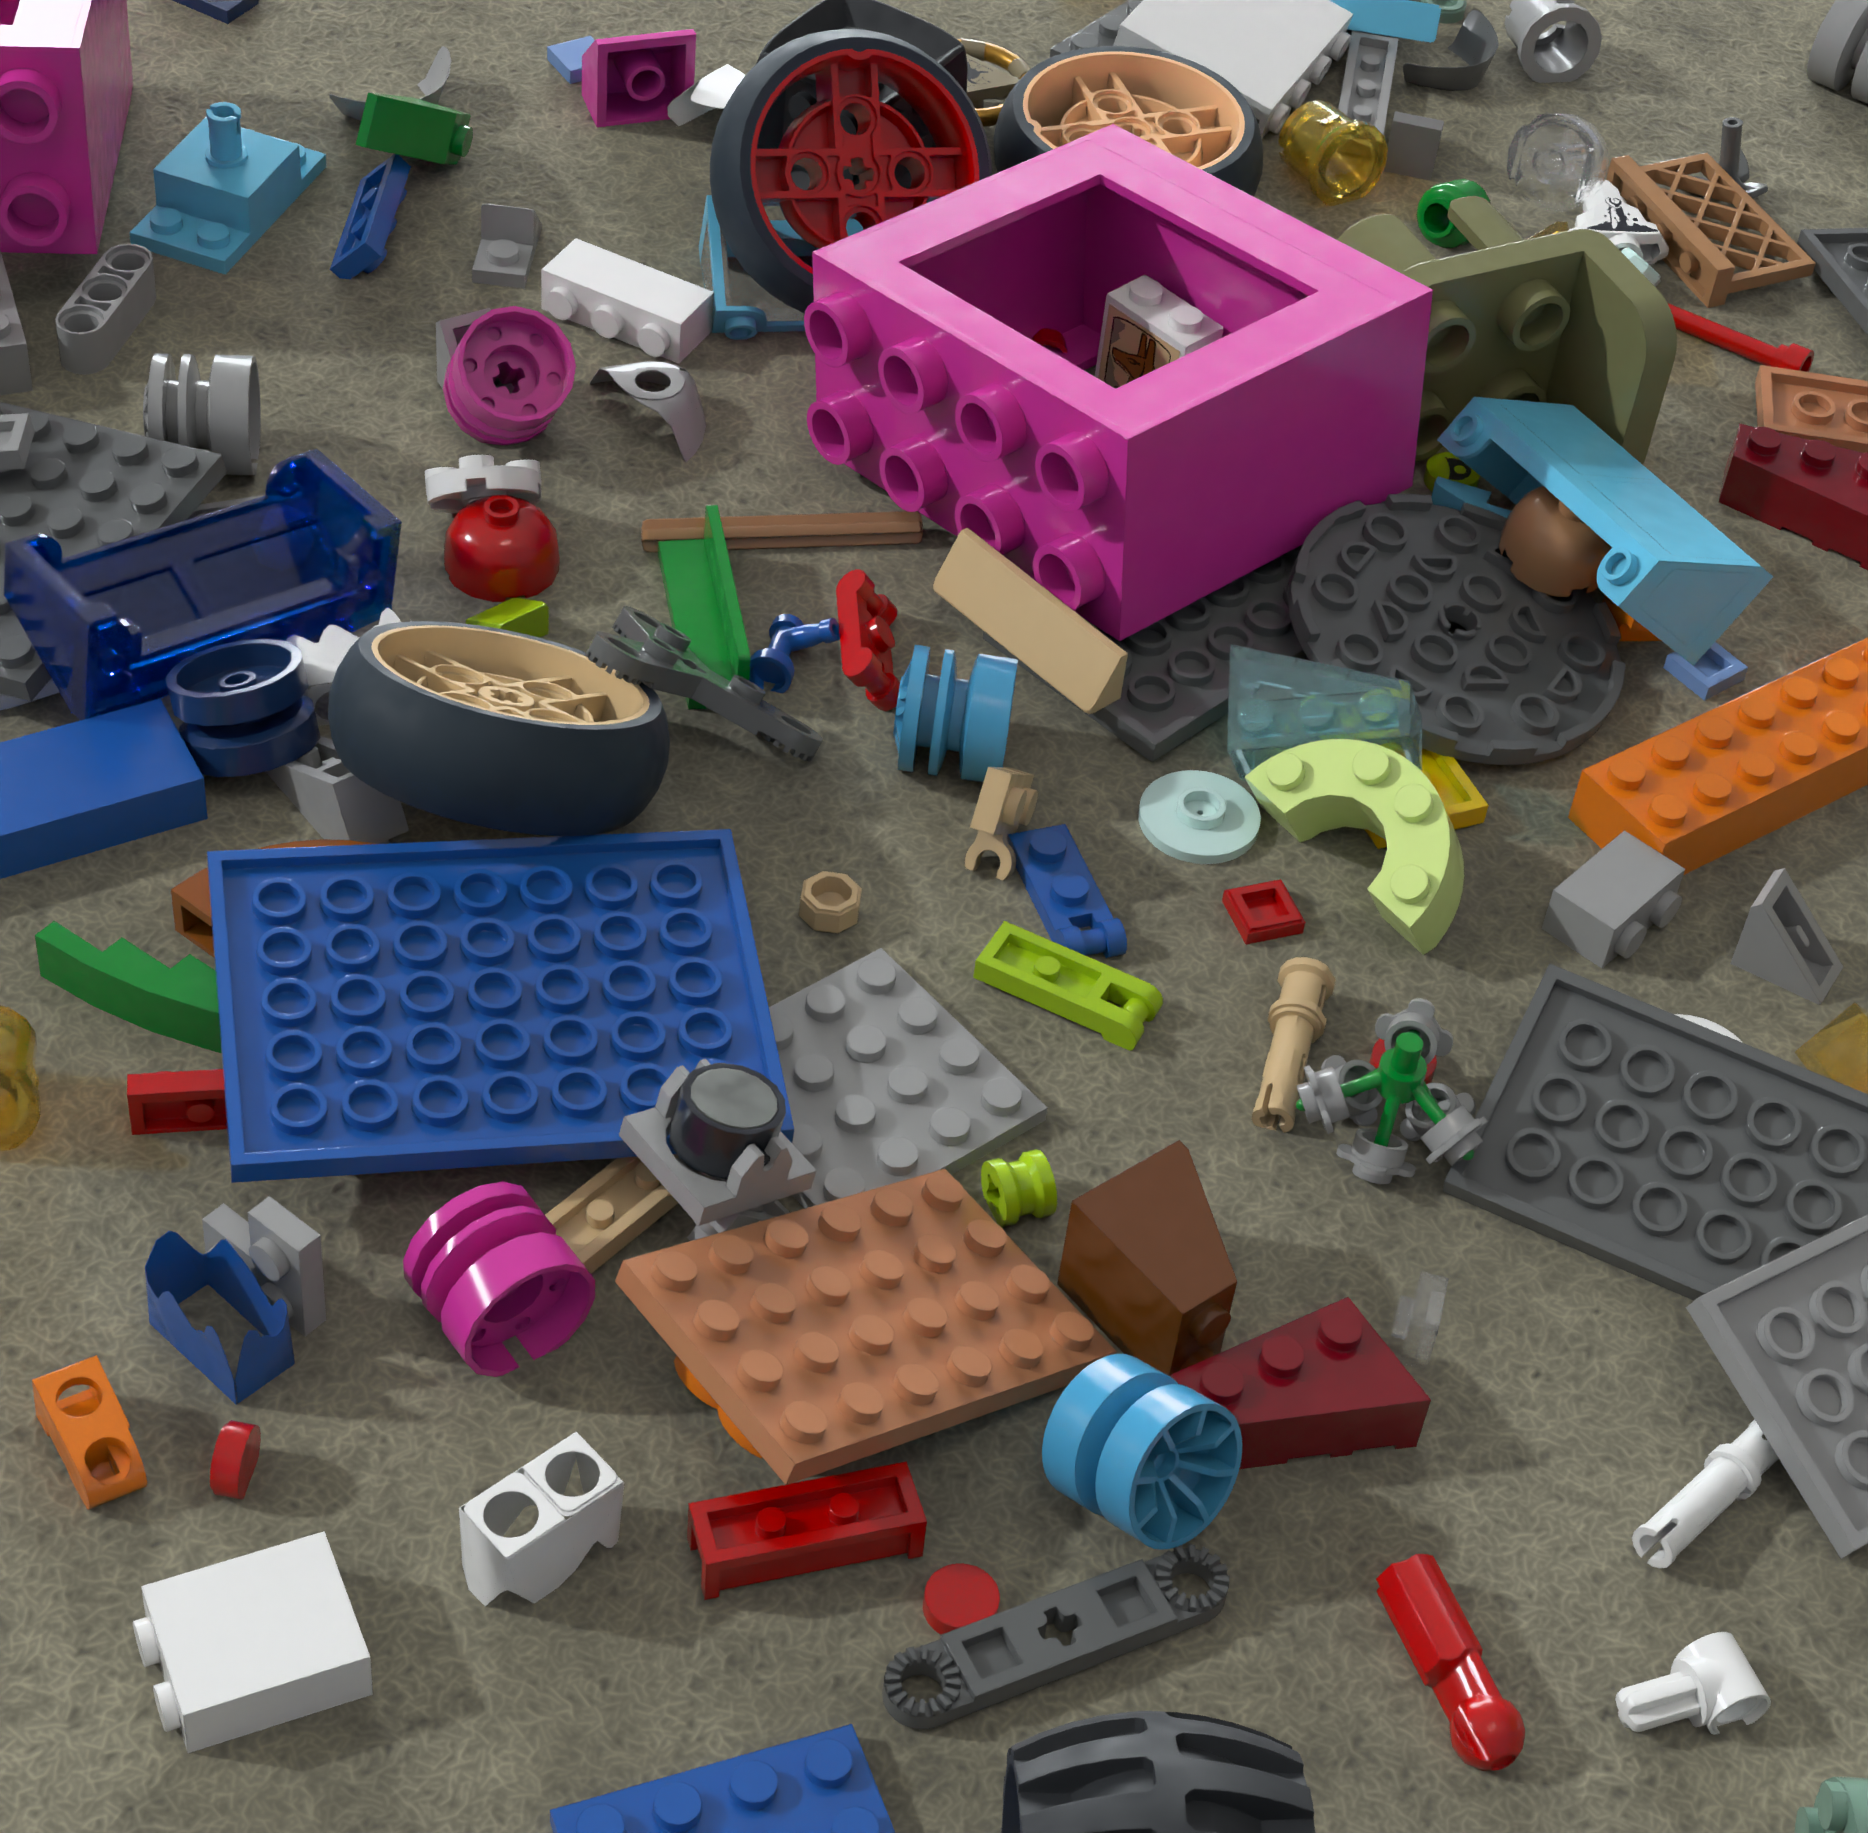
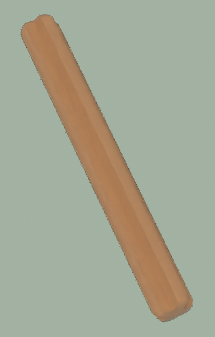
[641,511,923,552]

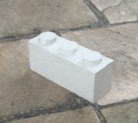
[541,238,714,363]

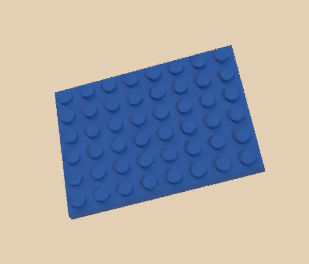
[207,829,795,1183]

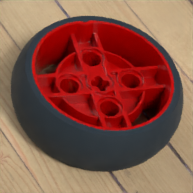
[710,29,992,313]

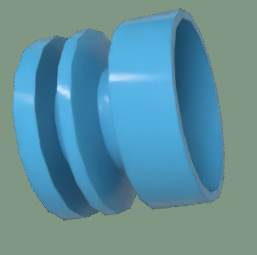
[893,645,1018,782]

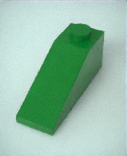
[355,92,473,165]

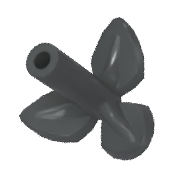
[1692,117,1768,199]

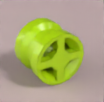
[981,1149,1057,1228]

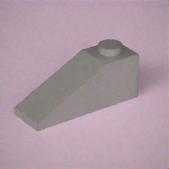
[265,736,409,844]

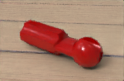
[1376,1554,1525,1771]

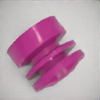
[443,306,576,446]
[403,1181,595,1377]

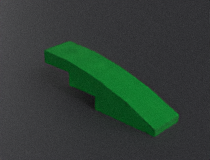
[35,921,222,1053]

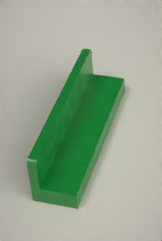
[658,505,751,710]

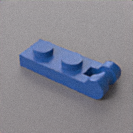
[1007,824,1127,958]

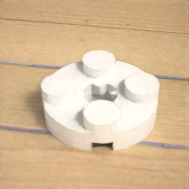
[425,455,542,513]

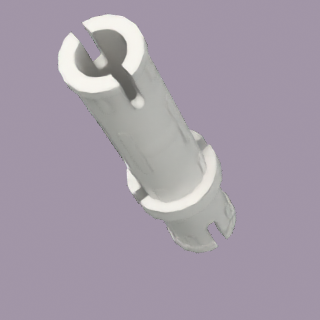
[1632,1419,1779,1568]

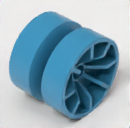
[1042,1354,1242,1550]

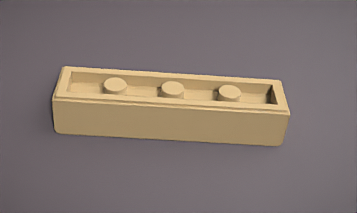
[933,527,1128,714]

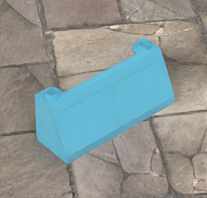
[1437,397,1773,666]

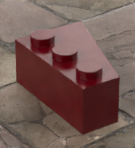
[1718,423,1868,570]
[1170,1297,1431,1469]

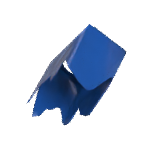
[145,1231,295,1405]

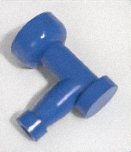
[749,614,840,693]

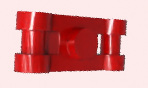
[836,569,900,712]

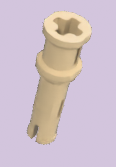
[1251,957,1336,1133]

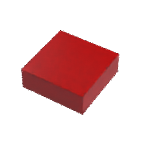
[1222,879,1306,945]

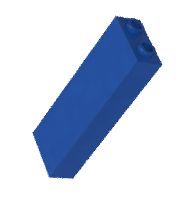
[0,698,208,879]

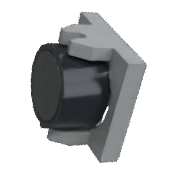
[619,1059,817,1226]

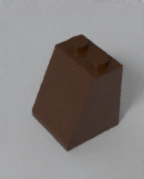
[1057,1140,1237,1376]

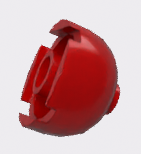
[444,495,560,602]

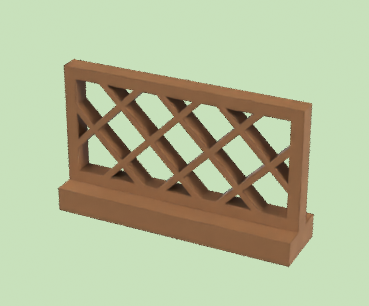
[1606,153,1816,308]

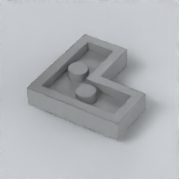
[202,1196,326,1337]

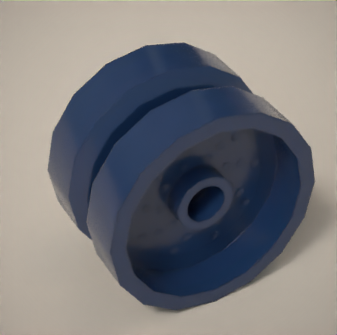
[166,639,321,777]

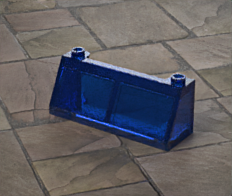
[4,449,402,720]

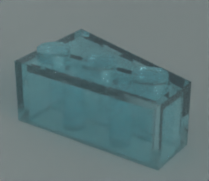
[1227,644,1422,781]

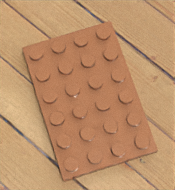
[615,1169,1117,1485]

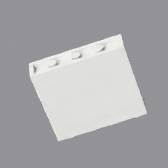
[1113,0,1353,138]

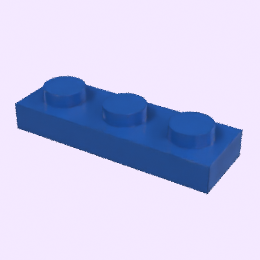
[330,154,411,280]

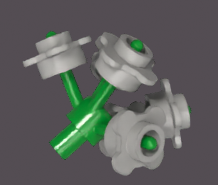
[1296,998,1488,1184]

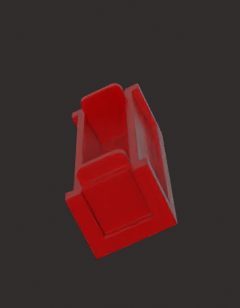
[687,1461,927,1600]

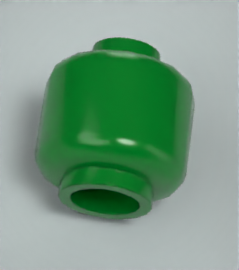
[1416,179,1491,248]

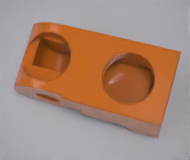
[32,1355,147,1509]

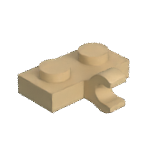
[965,767,1038,880]

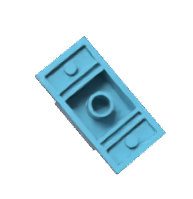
[130,102,326,275]

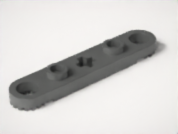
[882,1544,1230,1729]

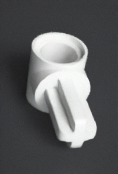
[1615,1632,1771,1735]

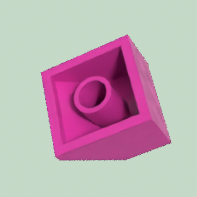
[582,29,696,128]

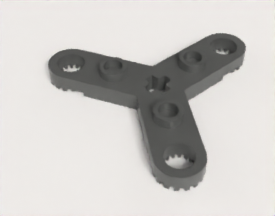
[585,606,823,762]

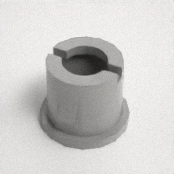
[1504,0,1602,83]

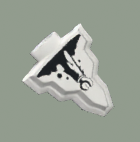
[1569,180,1669,264]

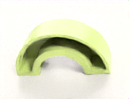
[1245,739,1464,955]

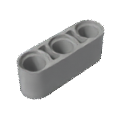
[55,244,156,375]

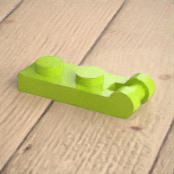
[973,921,1163,1051]

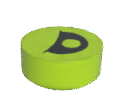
[1424,452,1480,492]

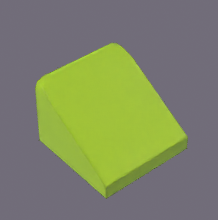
[466,597,549,638]

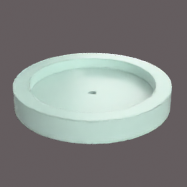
[1138,770,1261,864]

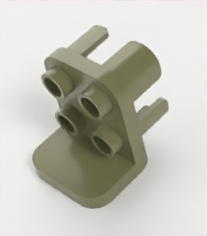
[1338,196,1677,465]

